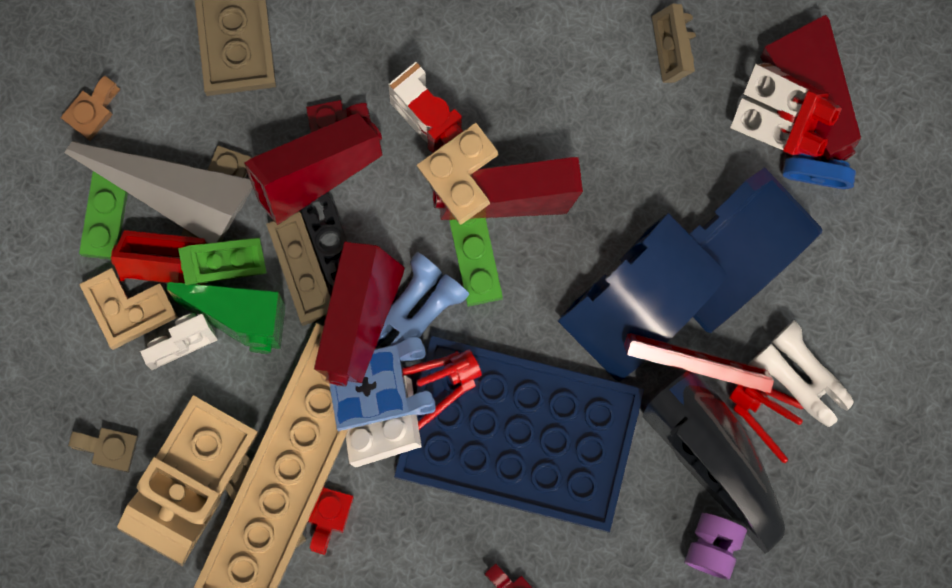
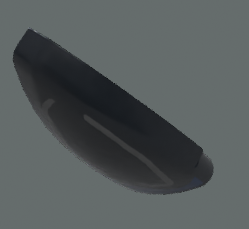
[642,371,785,554]

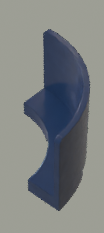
[689,167,822,333]
[558,213,727,381]

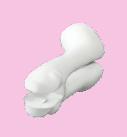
[748,320,854,427]

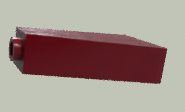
[760,15,861,163]
[244,113,383,225]
[433,157,583,220]
[314,242,405,387]

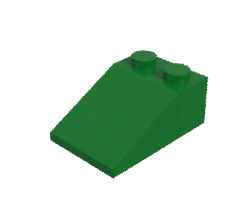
[167,282,286,354]

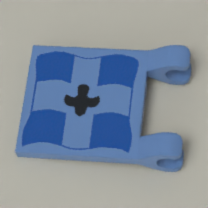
[329,337,436,431]

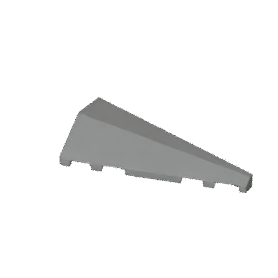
[64,141,253,243]

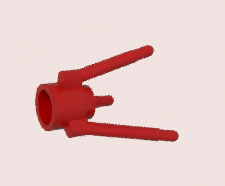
[402,350,482,430]
[729,385,804,463]

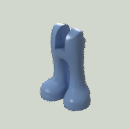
[376,252,470,347]

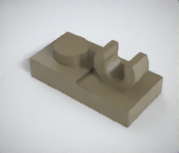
[652,4,696,83]

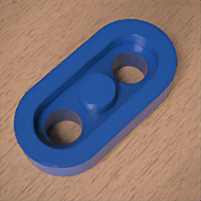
[782,153,856,189]

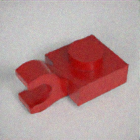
[308,487,354,555]

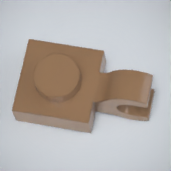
[60,76,120,141]

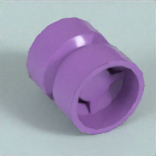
[684,513,747,580]

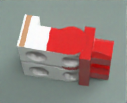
[388,62,463,153]
[730,63,842,157]

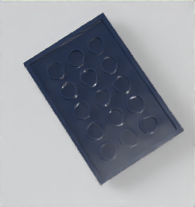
[394,336,644,533]

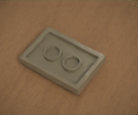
[195,0,276,96]

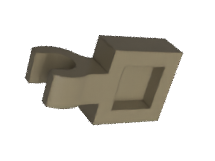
[68,428,138,473]

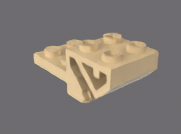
[117,395,258,566]

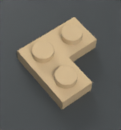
[417,123,499,225]
[79,268,178,350]

